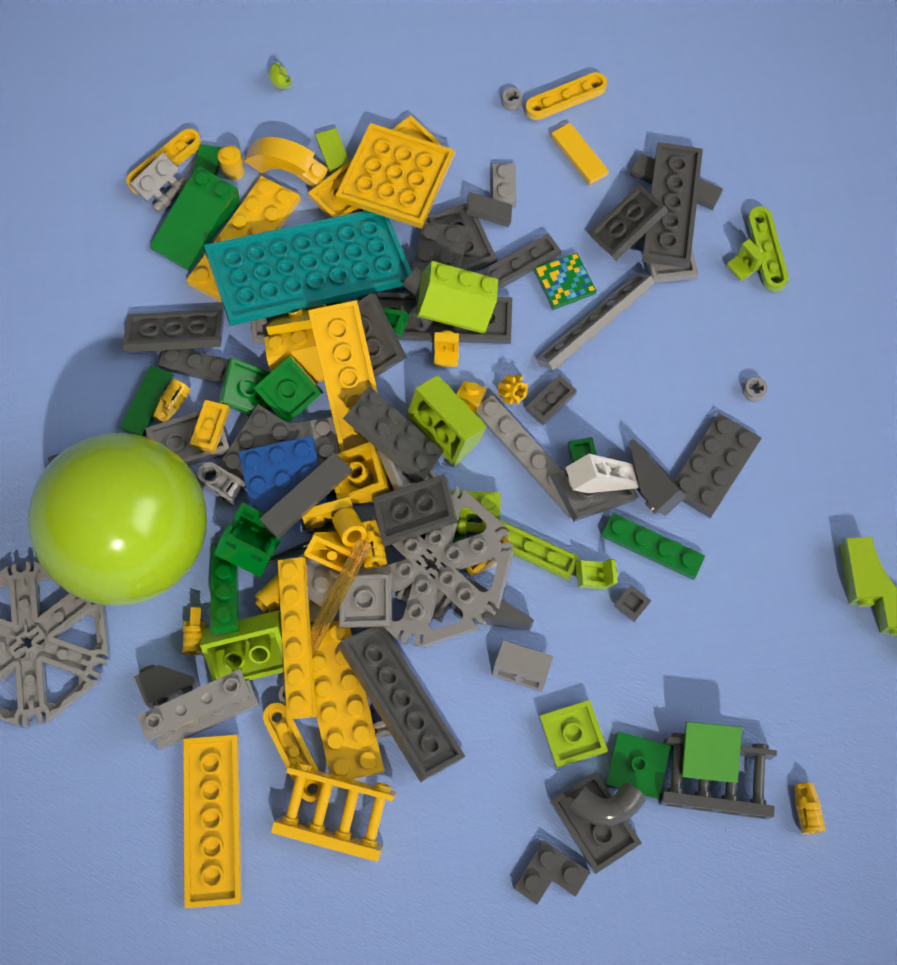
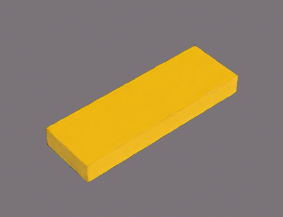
[551,123,609,185]

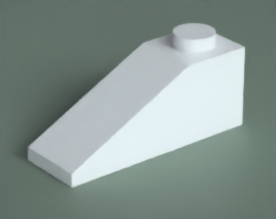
[566,454,640,493]

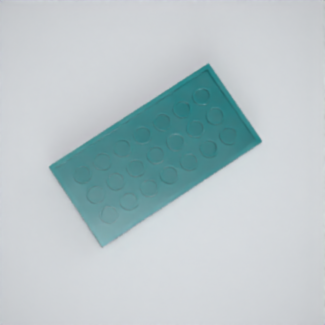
[204,210,412,326]

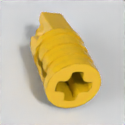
[152,379,191,423]
[361,520,387,569]
[181,607,207,656]
[794,782,826,835]

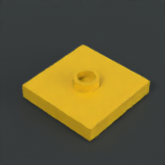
[266,304,327,336]

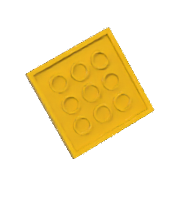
[335,123,455,229]

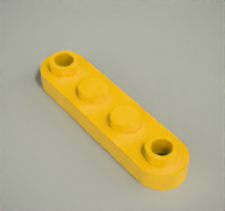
[526,72,607,120]
[126,129,202,194]
[263,703,322,803]

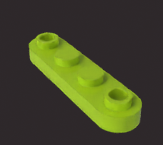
[747,206,789,292]

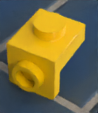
[434,330,459,367]
[456,381,487,415]

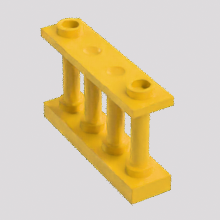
[271,761,397,862]

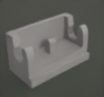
[492,640,553,692]

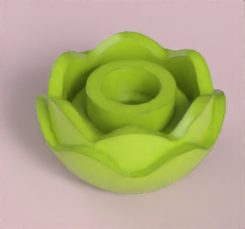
[268,62,292,89]

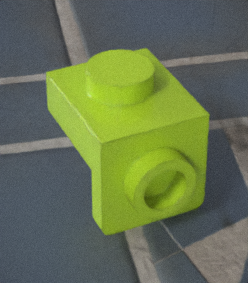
[727,239,765,281]
[576,559,618,590]

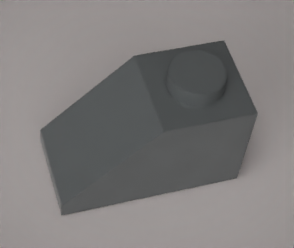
[134,665,200,709]

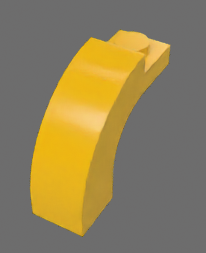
[244,137,328,188]

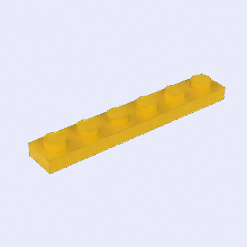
[278,557,316,720]

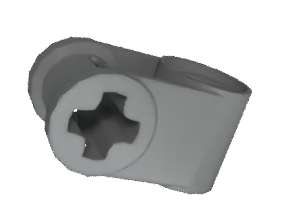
[197,462,246,506]

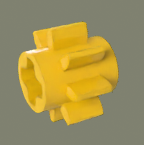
[498,374,528,405]

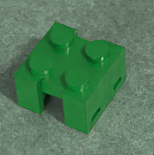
[214,502,284,578]

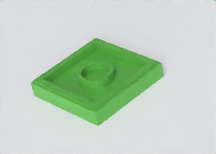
[681,721,742,783]

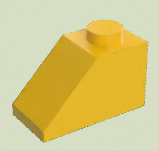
[303,532,362,575]

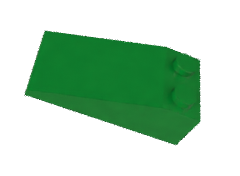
[149,166,240,271]

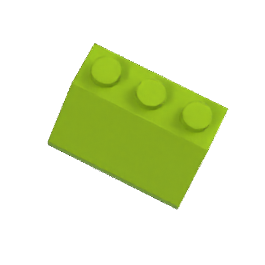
[417,261,498,334]
[406,375,487,467]
[200,610,284,681]

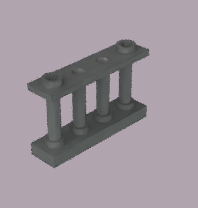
[659,733,777,820]

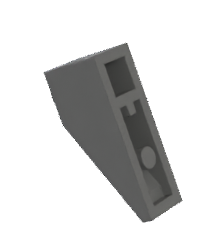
[629,439,687,516]
[451,578,534,630]

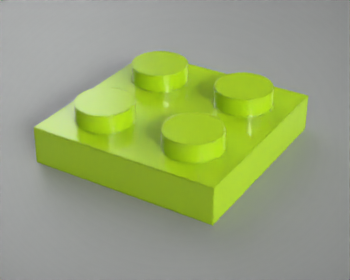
[539,700,608,769]

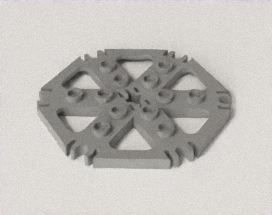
[353,487,514,648]
[0,561,110,728]

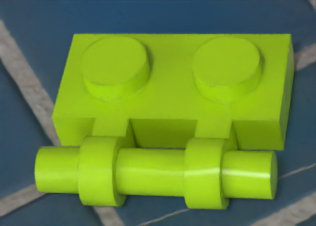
[451,490,501,535]

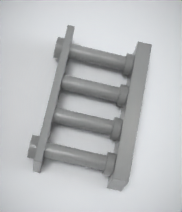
[137,669,260,751]

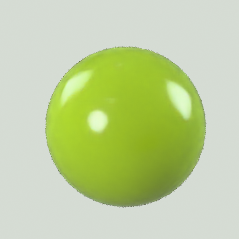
[28,433,207,606]

